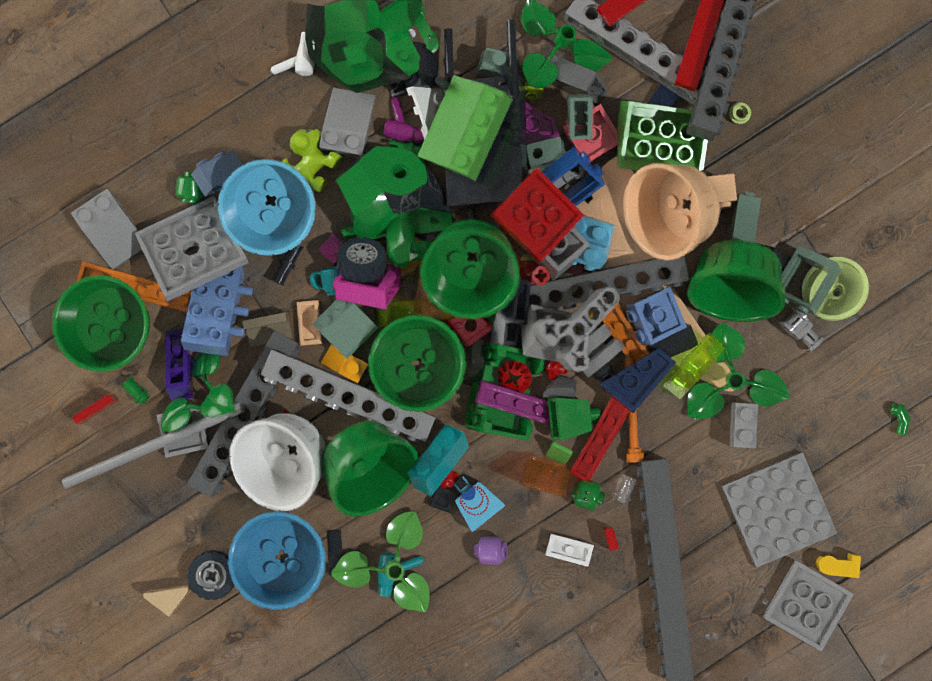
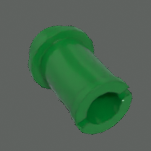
[122,377,150,405]

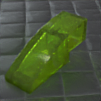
[663,333,726,399]

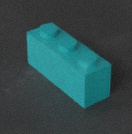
[408,424,469,496]

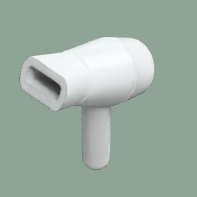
[271,32,315,76]

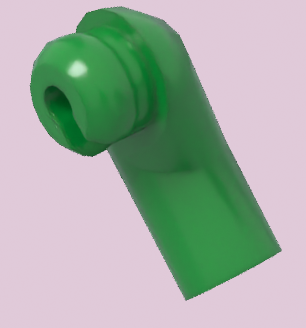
[890,404,911,436]

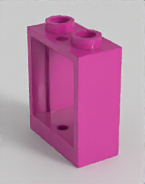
[333,264,401,309]

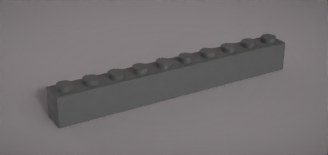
[636,458,694,681]

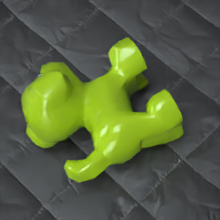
[282,128,343,193]

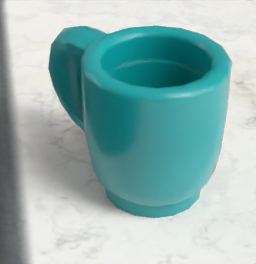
[309,266,340,295]

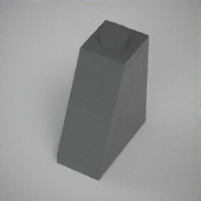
[550,55,609,106]

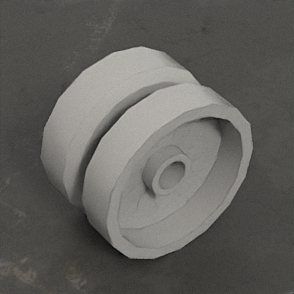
[574,323,625,377]

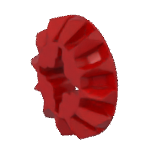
[496,360,532,393]

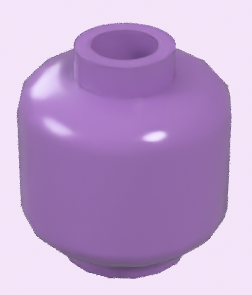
[474,536,508,565]

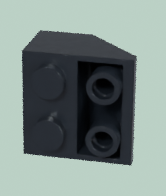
[389,43,440,97]

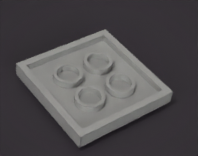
[763,560,854,652]

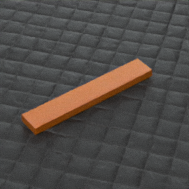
[77,261,192,313]

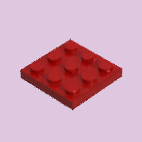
[491,168,584,263]

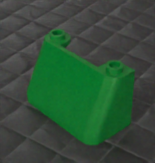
[465,343,545,441]

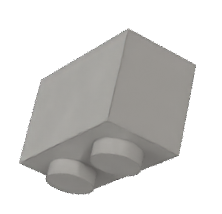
[729,403,758,448]

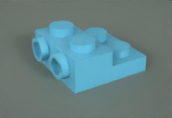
[572,215,615,271]

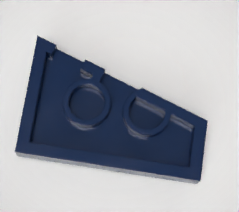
[599,348,676,413]

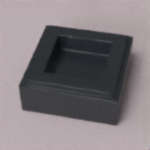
[429,486,457,513]

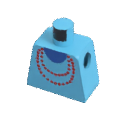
[454,476,505,532]

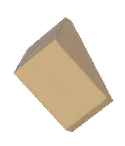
[143,585,191,616]

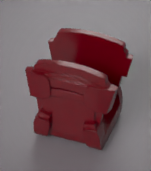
[443,316,492,349]

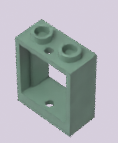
[782,245,842,315]

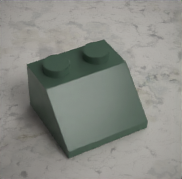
[313,299,378,359]

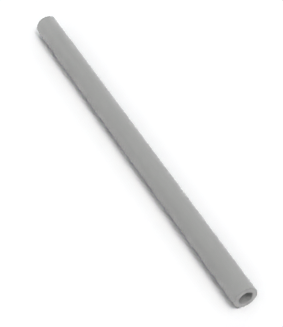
[62,402,244,489]

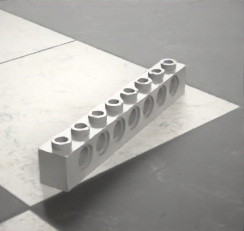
[563,0,718,105]
[261,349,436,443]

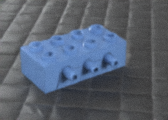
[181,266,253,356]

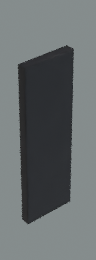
[328,530,343,573]

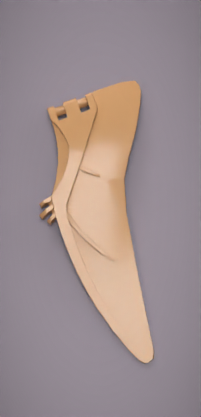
[576,155,734,392]

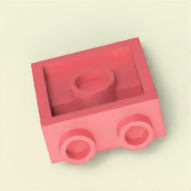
[562,104,618,161]

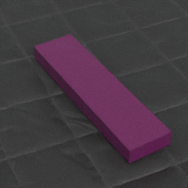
[474,381,550,425]

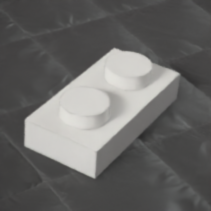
[545,533,594,567]

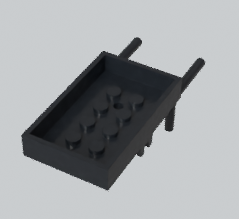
[435,20,528,211]

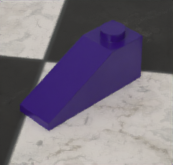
[165,329,193,401]

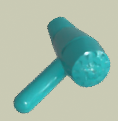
[378,553,424,597]

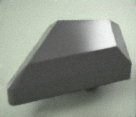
[543,376,577,398]

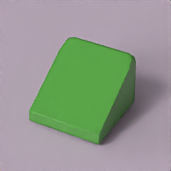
[546,441,573,465]

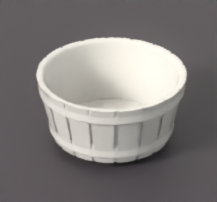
[230,413,326,511]

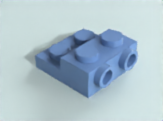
[626,287,687,346]

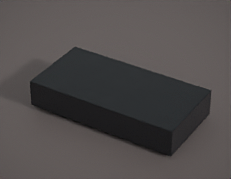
[651,325,699,358]

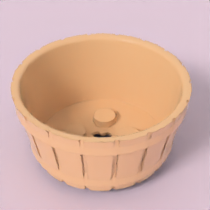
[623,163,720,260]

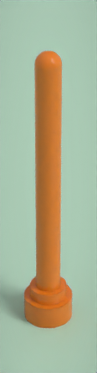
[624,357,644,462]

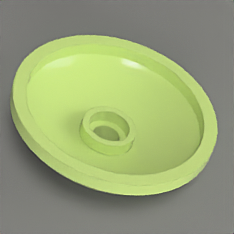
[802,257,869,321]

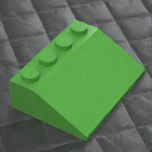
[417,76,513,181]
[618,101,712,172]

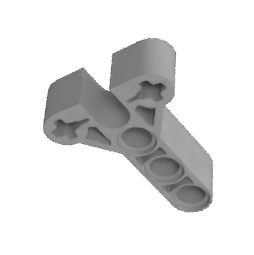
[532,287,619,372]

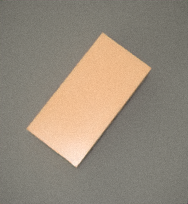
[297,300,322,346]

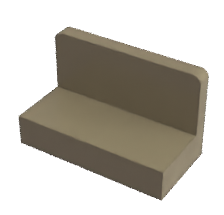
[242,312,292,347]

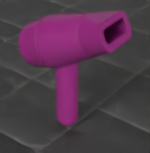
[384,97,424,144]

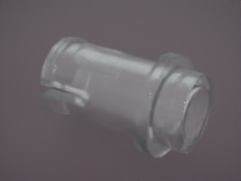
[614,475,637,505]

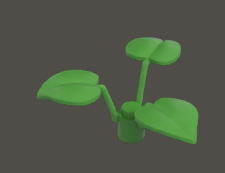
[331,511,430,612]

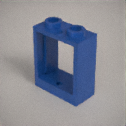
[542,146,605,206]

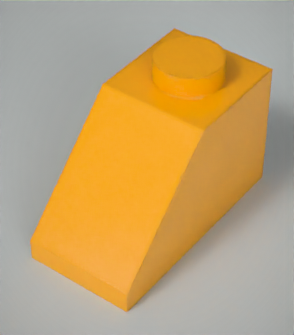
[321,344,369,384]

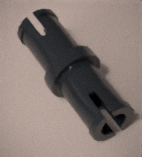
[271,245,304,286]

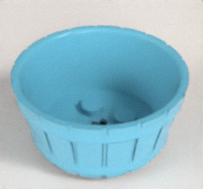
[218,159,315,255]

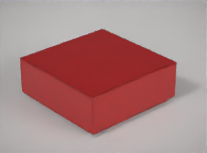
[603,526,619,551]

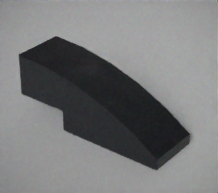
[490,279,531,346]

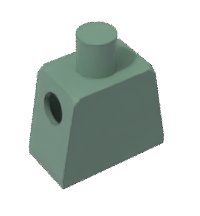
[476,48,521,78]
[567,94,593,140]
[527,137,566,169]

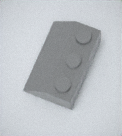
[515,227,590,280]

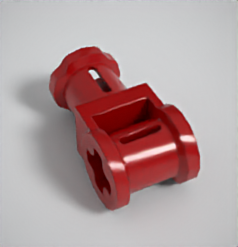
[517,260,550,286]

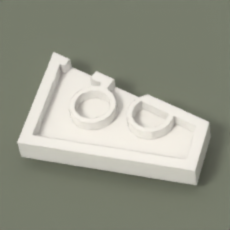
[406,86,444,140]

